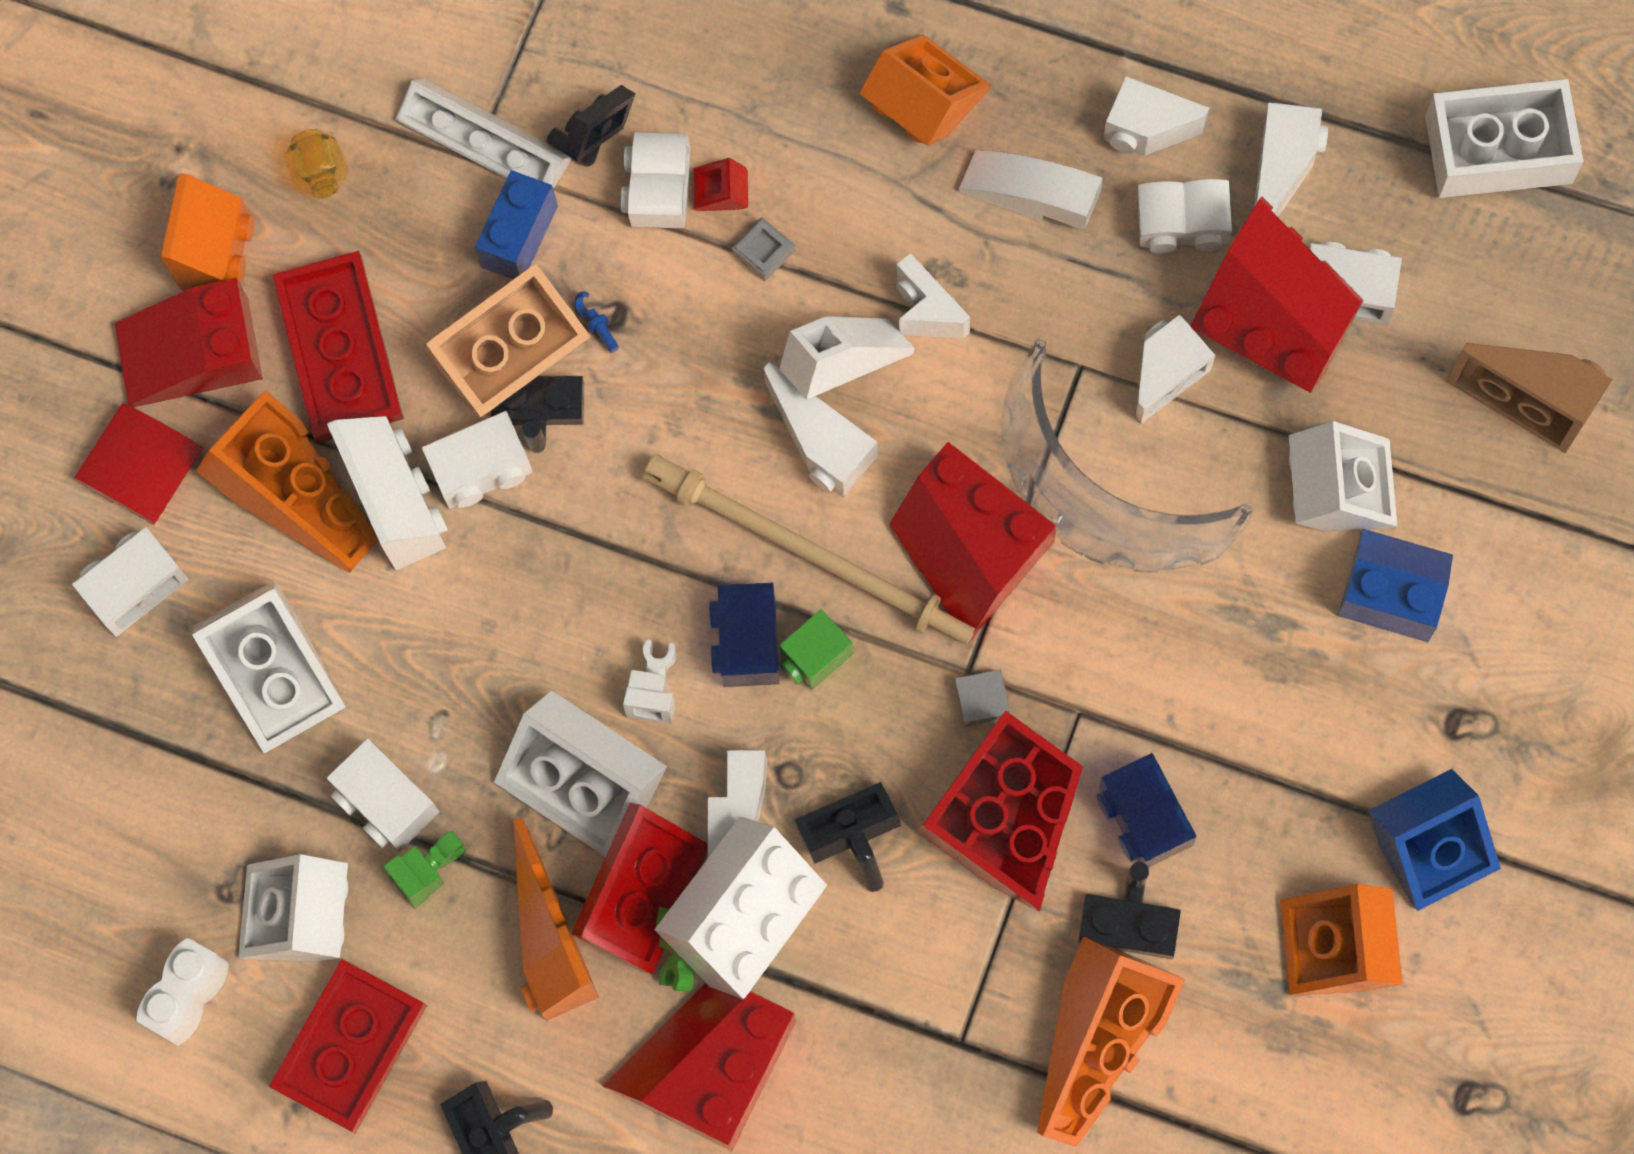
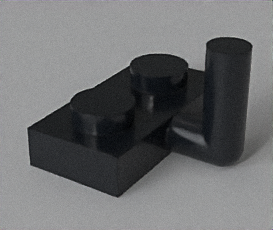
[546,85,636,167]
[491,376,584,453]
[795,782,902,892]
[1078,862,1181,960]
[440,1081,553,1154]

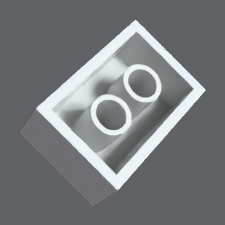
[1425,79,1584,198]
[654,817,827,1000]

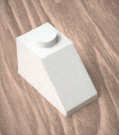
[1103,76,1209,156]
[1135,315,1215,424]

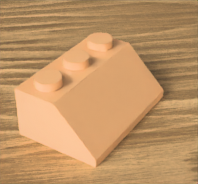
[425,264,591,418]

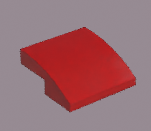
[73,402,204,526]

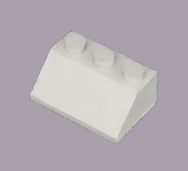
[327,416,448,571]
[494,691,667,857]

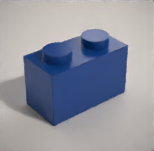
[474,170,558,280]

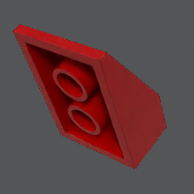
[115,278,263,407]

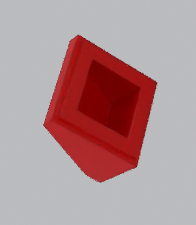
[693,158,748,211]

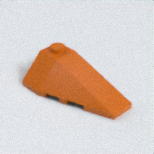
[196,390,378,573]
[513,817,599,1021]
[1037,936,1185,1147]

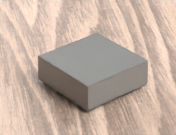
[732,217,795,282]
[955,669,1011,727]

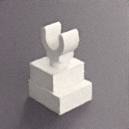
[623,639,676,724]

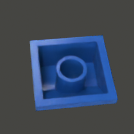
[1338,529,1453,642]
[1368,769,1501,911]

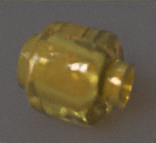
[284,129,348,199]

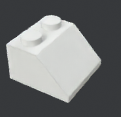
[1289,421,1397,532]
[238,854,348,962]

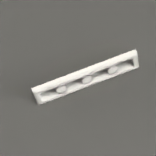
[395,79,572,189]

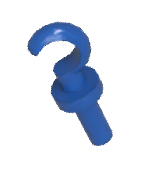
[574,291,619,353]

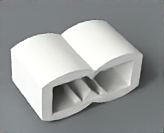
[621,132,691,228]
[1137,179,1232,254]
[136,938,229,1046]

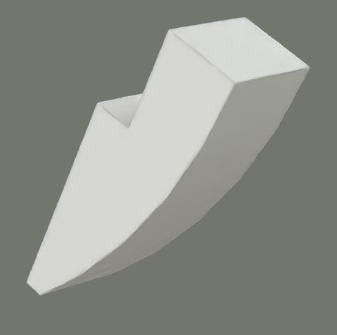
[959,150,1103,231]
[708,750,767,858]

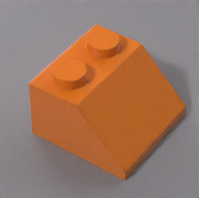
[859,34,991,146]
[160,173,254,291]
[1280,884,1403,996]

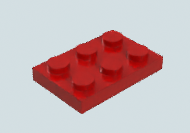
[571,803,708,975]
[269,959,427,1134]

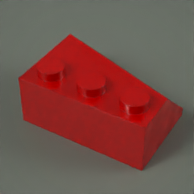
[1190,196,1364,393]
[889,442,1057,642]
[917,710,1083,912]
[603,983,797,1151]

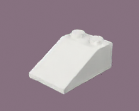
[192,580,346,754]

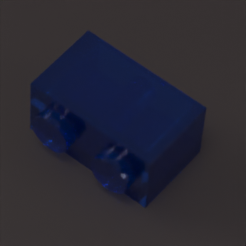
[709,582,779,687]
[1096,753,1197,868]

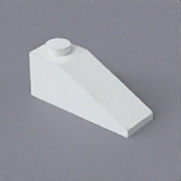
[1254,102,1328,217]
[763,362,878,497]

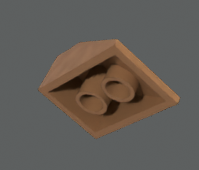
[1447,343,1613,453]

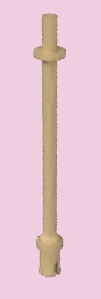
[643,454,975,645]

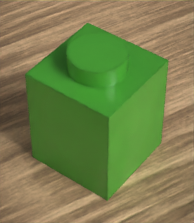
[779,609,853,690]

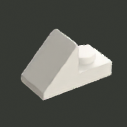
[896,253,970,339]

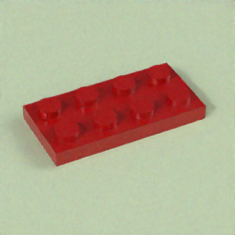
[272,251,404,443]

